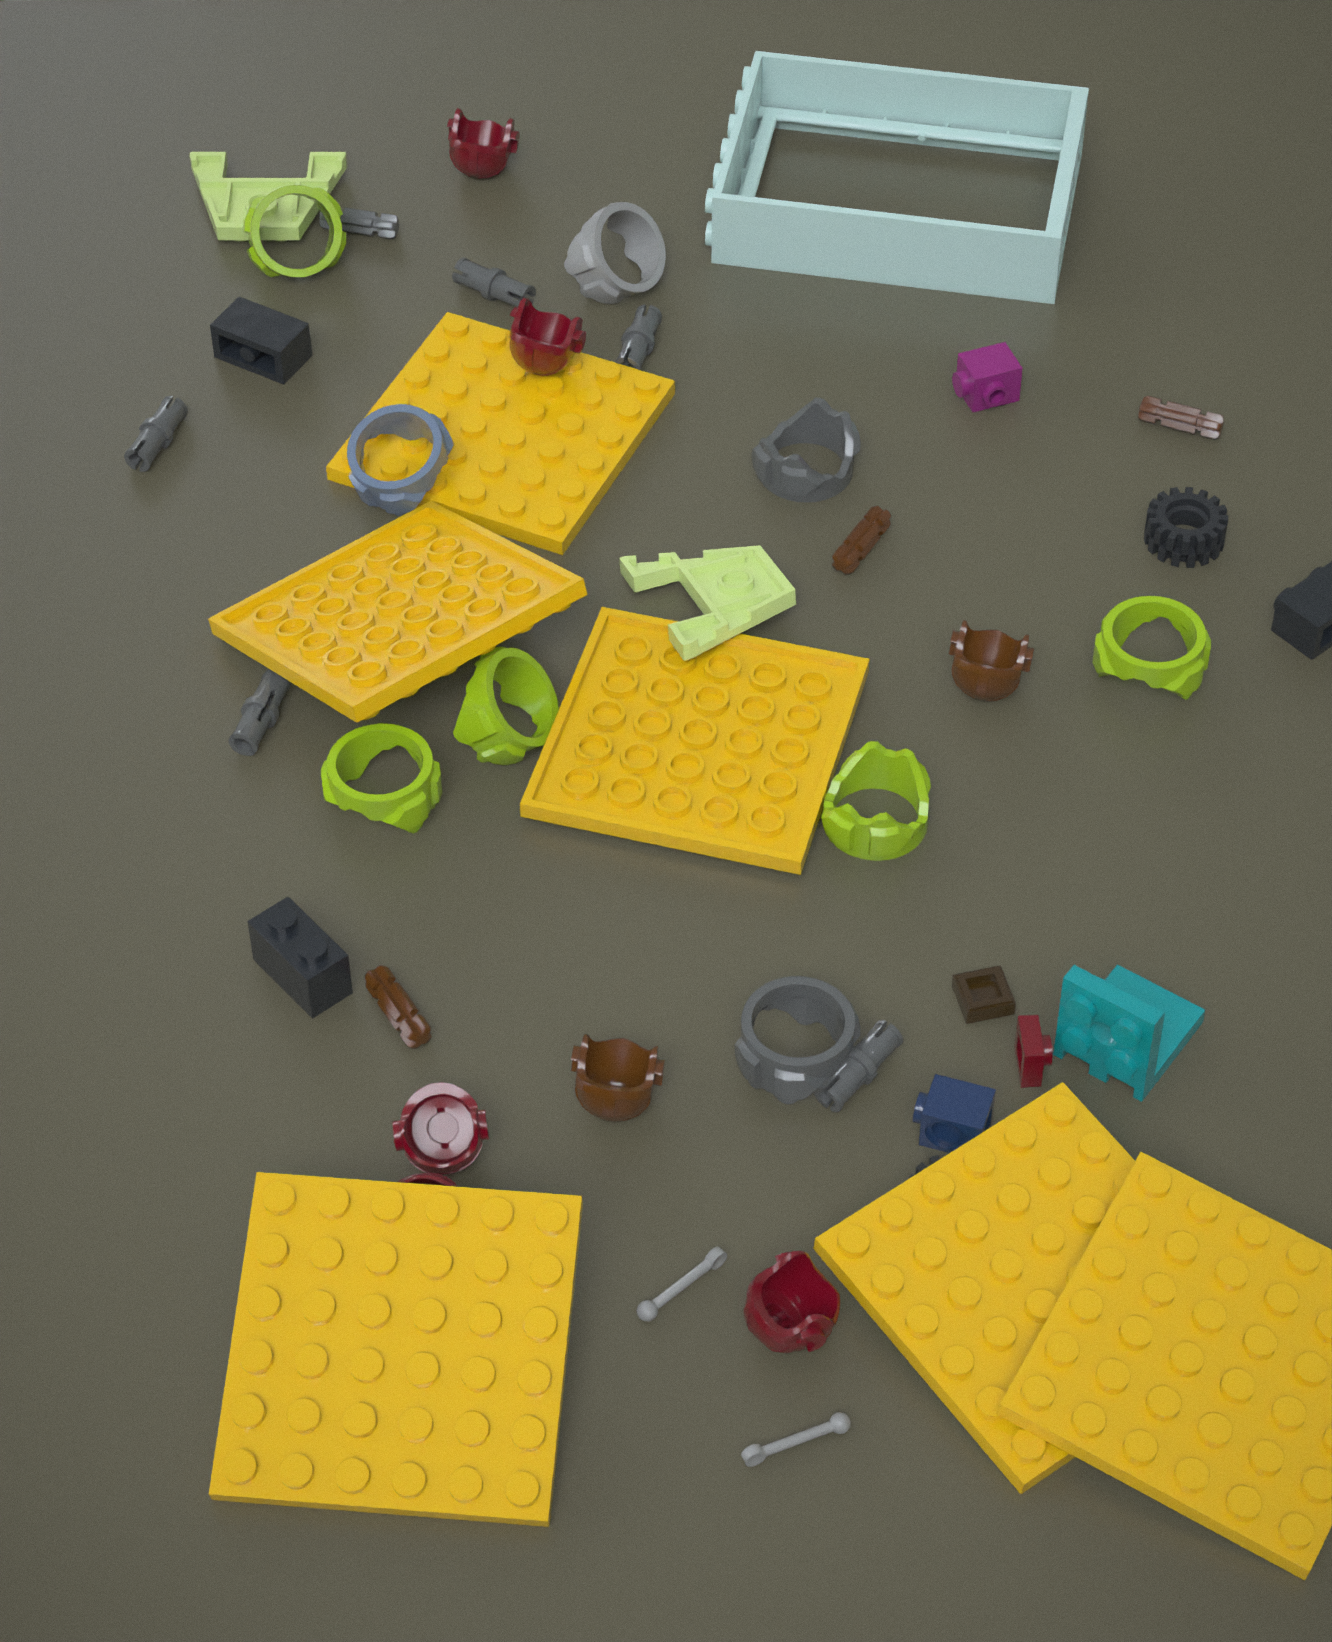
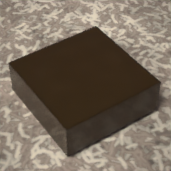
[952,965,1016,1024]

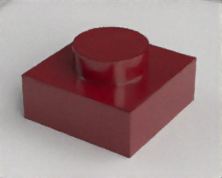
[1014,1015,1053,1088]

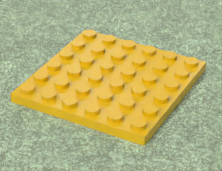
[326,312,675,555]
[208,501,588,723]
[520,607,870,875]
[813,1082,1135,1494]
[996,1152,1332,1581]
[209,1172,583,1527]

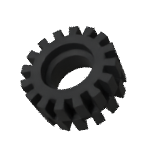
[1144,487,1229,568]

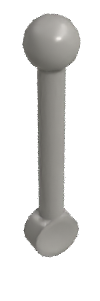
[636,1246,727,1322]
[741,1412,851,1467]

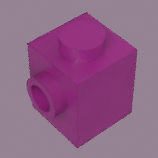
[952,342,1023,413]

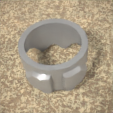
[564,202,666,304]

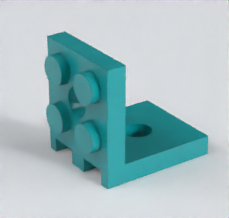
[1053,964,1205,1102]

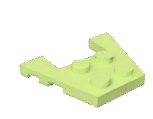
[190,152,347,242]
[619,545,796,661]

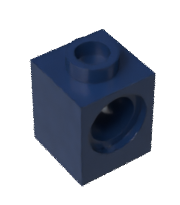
[913,1074,996,1153]

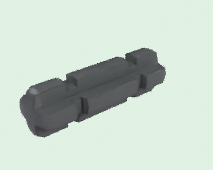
[319,207,399,239]

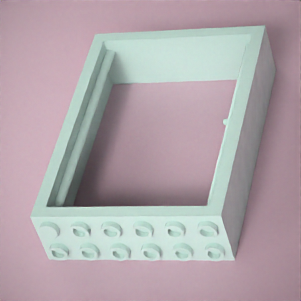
[705,51,1089,304]

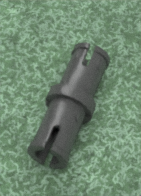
[452,257,536,307]
[615,304,662,370]
[124,396,188,472]
[229,669,291,756]
[814,1020,903,1113]

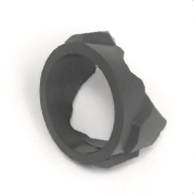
[751,398,861,502]
[734,976,860,1104]

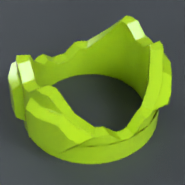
[243,185,346,278]
[1092,596,1211,700]
[453,647,559,766]
[321,723,442,833]
[821,741,931,861]

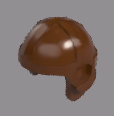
[949,620,1034,701]
[571,1034,665,1122]

